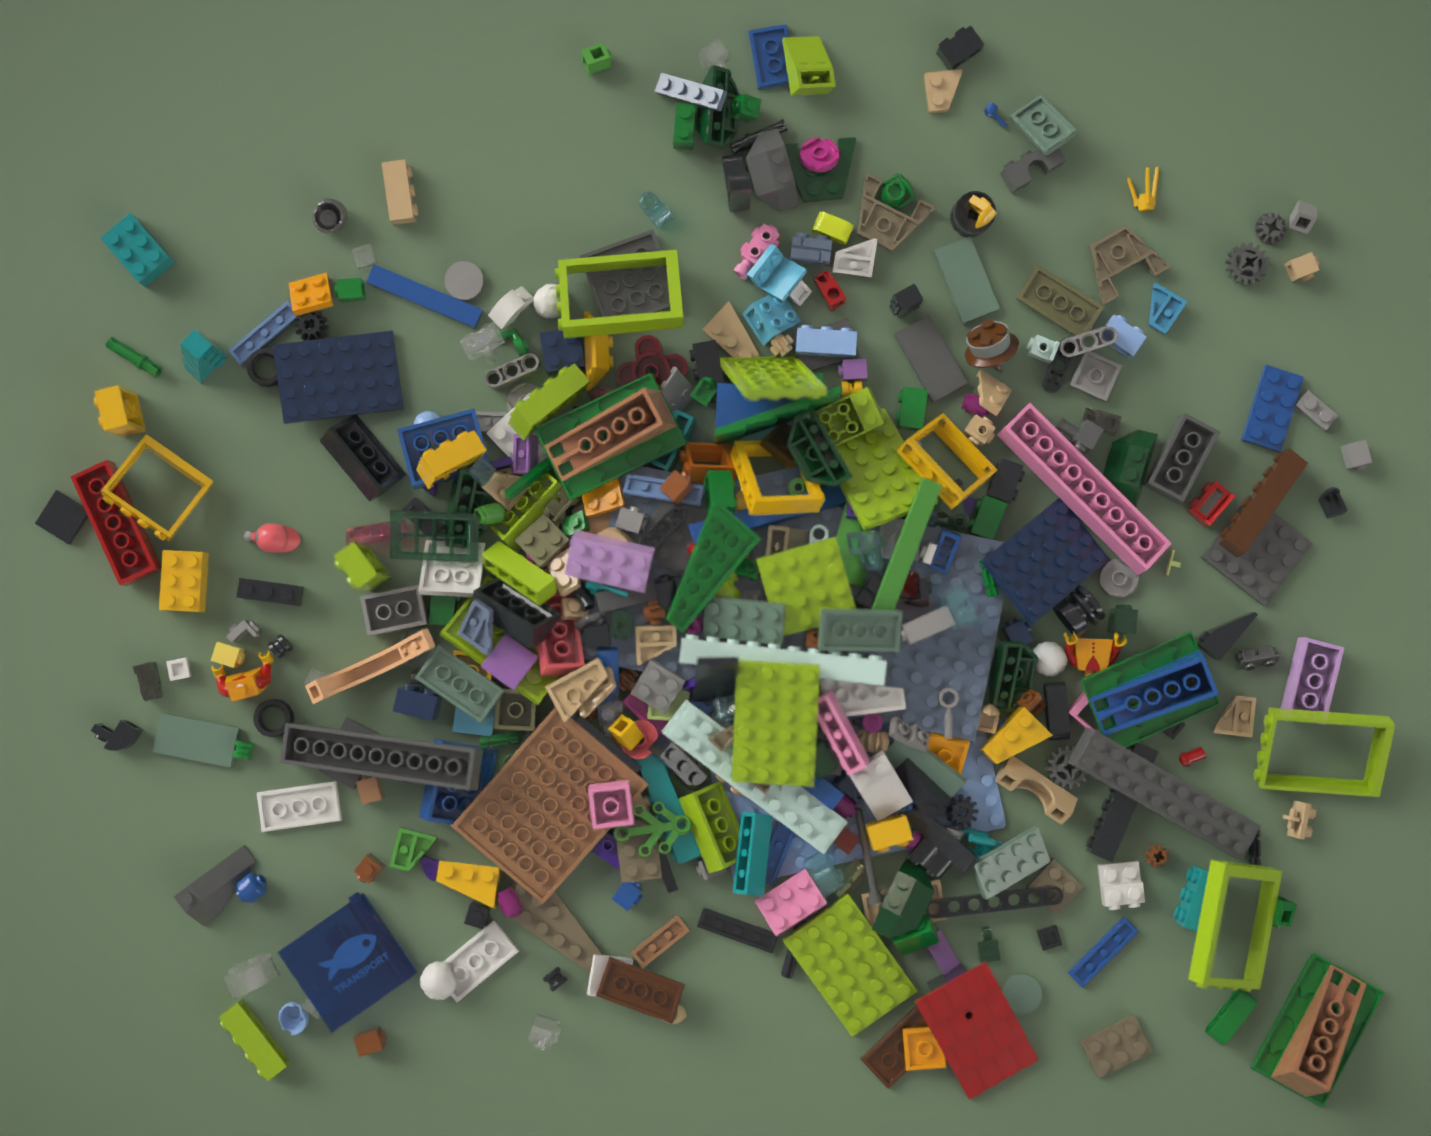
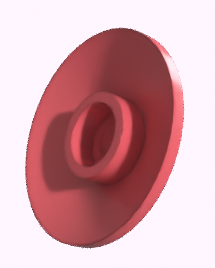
[621,720,659,759]

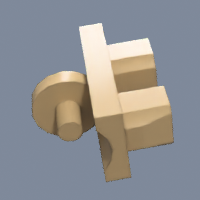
[1283,800,1317,840]

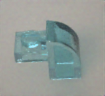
[847,530,885,570]

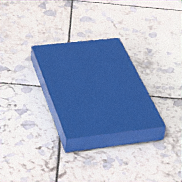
[748,24,789,90]

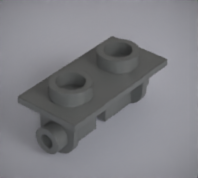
[1236,645,1281,671]

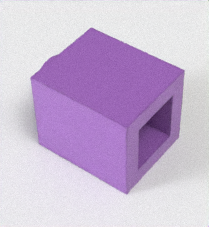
[838,358,867,382]

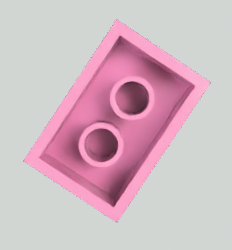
[755,869,828,937]

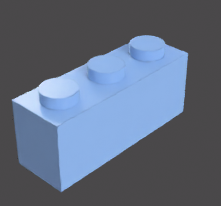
[795,325,857,358]

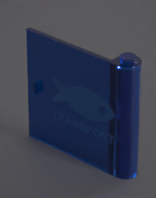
[277,892,417,1033]

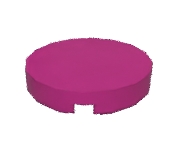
[800,138,839,172]

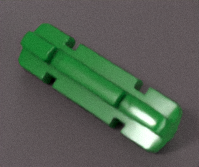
[979,558,999,597]
[479,732,519,749]

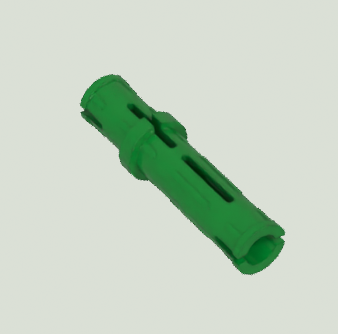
[105,337,163,378]

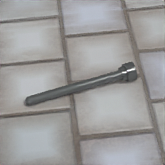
[855,808,884,905]

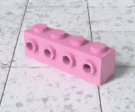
[817,689,870,776]

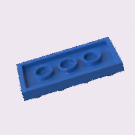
[1241,365,1304,452]

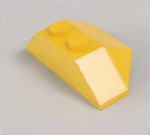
[584,311,614,393]

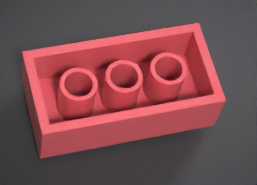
[536,592,585,677]

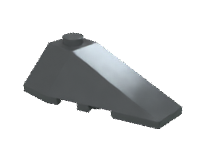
[174,845,256,926]

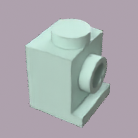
[1027,335,1060,364]

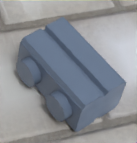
[790,233,832,267]

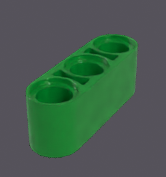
[1205,988,1258,1046]

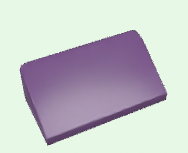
[513,434,538,474]
[928,929,960,975]

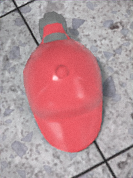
[243,523,301,553]

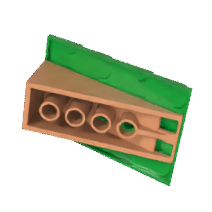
[534,373,688,500]
[1250,953,1385,1107]

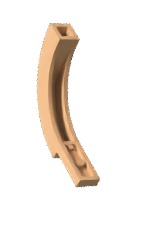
[305,628,436,704]

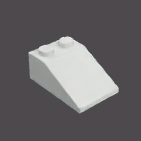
[850,749,913,821]

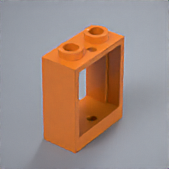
[679,442,736,483]

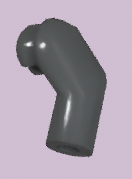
[575,612,606,631]

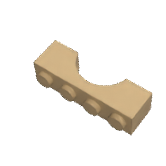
[995,756,1078,825]

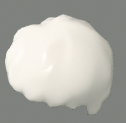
[533,284,570,319]
[1032,641,1068,677]
[420,961,456,1000]

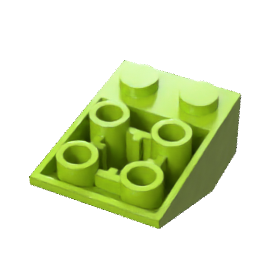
[782,36,836,96]
[815,387,887,446]

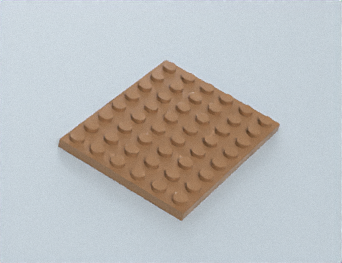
[451,707,649,904]

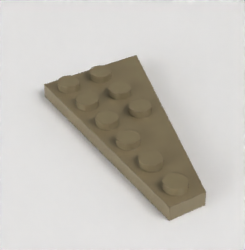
[496,881,603,973]

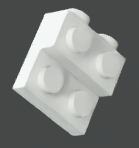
[1097,860,1145,910]

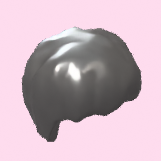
[312,198,348,234]

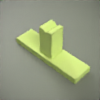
[1165,550,1181,575]

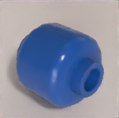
[236,873,267,903]

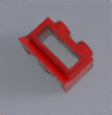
[1186,481,1236,527]

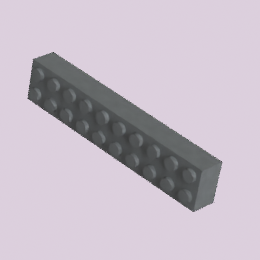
[280,723,483,790]
[1067,727,1261,861]

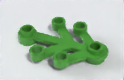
[614,802,692,858]

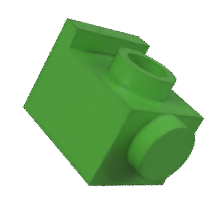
[581,43,613,77]

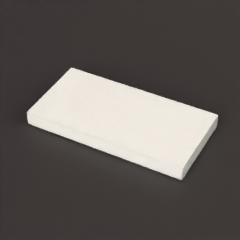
[257,781,342,832]
[443,919,520,1002]

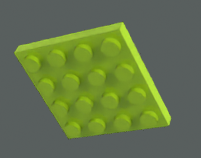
[756,537,856,636]

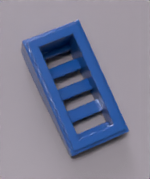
[928,528,962,574]

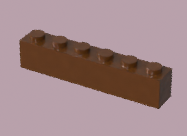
[1218,448,1308,558]

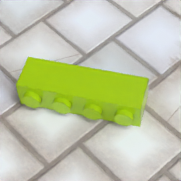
[481,541,557,606]
[218,999,291,1082]

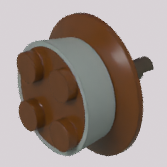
[965,320,1020,373]

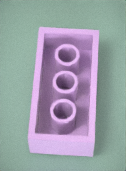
[565,530,655,593]
[1281,637,1345,725]

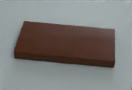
[596,957,685,1024]
[860,1005,928,1089]

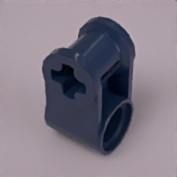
[832,769,866,803]

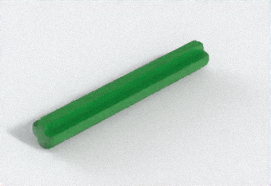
[504,457,553,500]

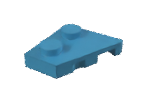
[1148,282,1188,336]

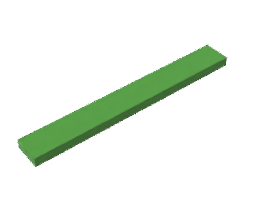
[871,478,942,610]

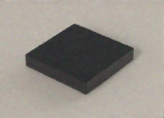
[35,490,88,545]

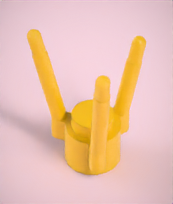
[1127,166,1159,212]

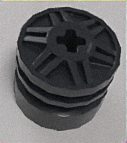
[950,191,996,237]
[1052,585,1105,638]

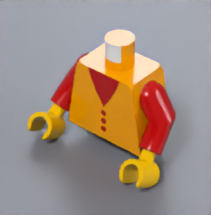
[1063,631,1127,677]
[211,650,274,702]

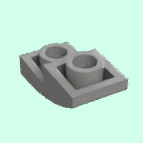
[889,716,929,751]

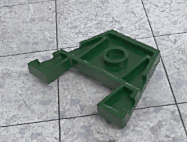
[784,137,856,203]

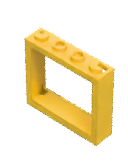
[897,413,997,510]
[101,434,214,541]
[730,440,825,515]

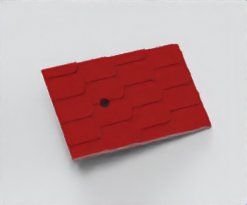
[914,961,1039,1099]

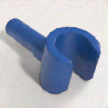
[984,102,1007,128]

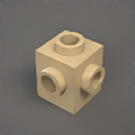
[962,415,996,446]

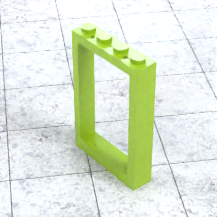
[555,250,684,338]
[1253,708,1395,797]
[1188,859,1283,992]

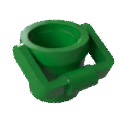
[880,173,916,211]

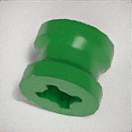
[232,740,255,760]

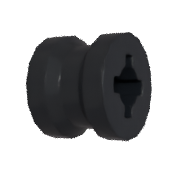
[268,634,293,659]
[543,966,568,992]

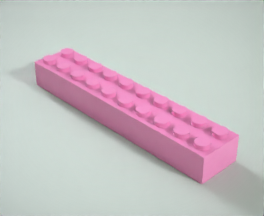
[997,403,1172,575]

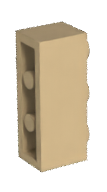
[382,159,419,225]

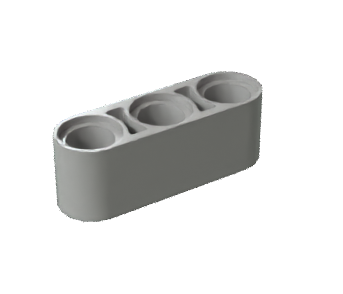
[1060,326,1118,357]
[485,353,541,390]

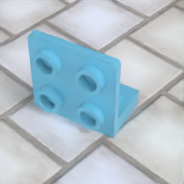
[747,244,807,301]
[742,295,801,346]
[453,704,496,737]

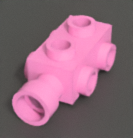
[733,223,780,280]

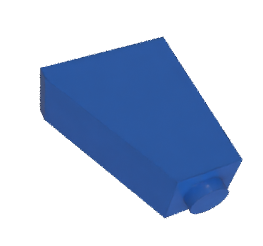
[801,777,844,811]

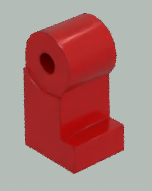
[813,270,846,312]

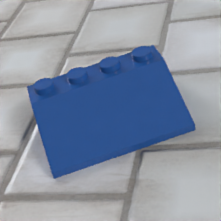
[397,408,492,490]
[419,738,498,824]

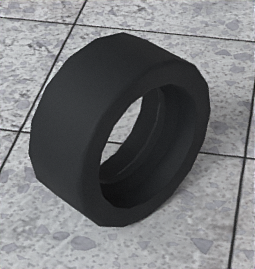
[246,348,278,387]
[253,699,294,737]

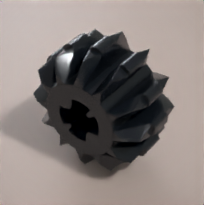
[294,311,329,341]
[944,794,979,829]

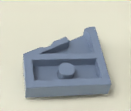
[457,599,493,655]

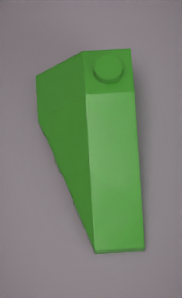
[836,500,869,587]

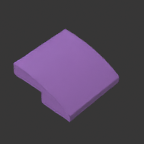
[481,634,539,690]

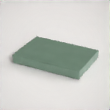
[1010,94,1078,156]

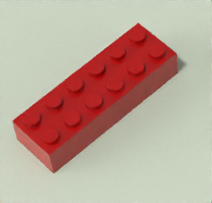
[70,460,162,586]

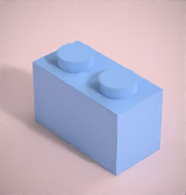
[1102,315,1147,359]

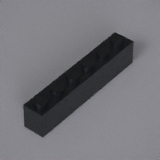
[1086,742,1159,862]

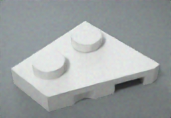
[833,238,878,277]

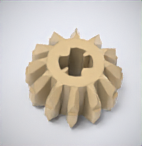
[857,728,889,753]

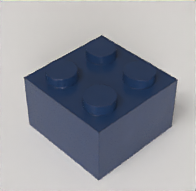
[540,330,586,375]
[393,684,443,721]

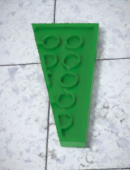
[666,499,761,633]

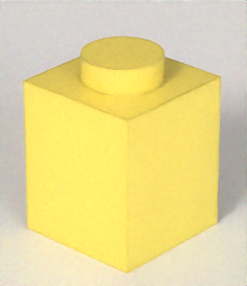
[211,642,245,668]

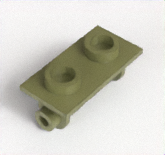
[543,487,580,522]
[830,858,867,898]

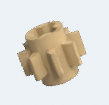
[770,333,794,358]

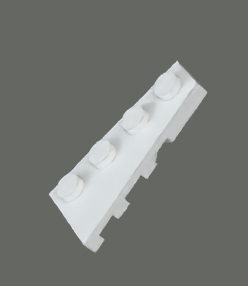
[820,679,906,716]

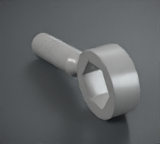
[938,688,959,738]

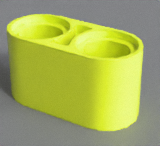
[812,212,854,245]

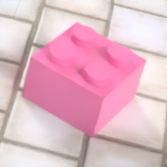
[588,780,634,829]

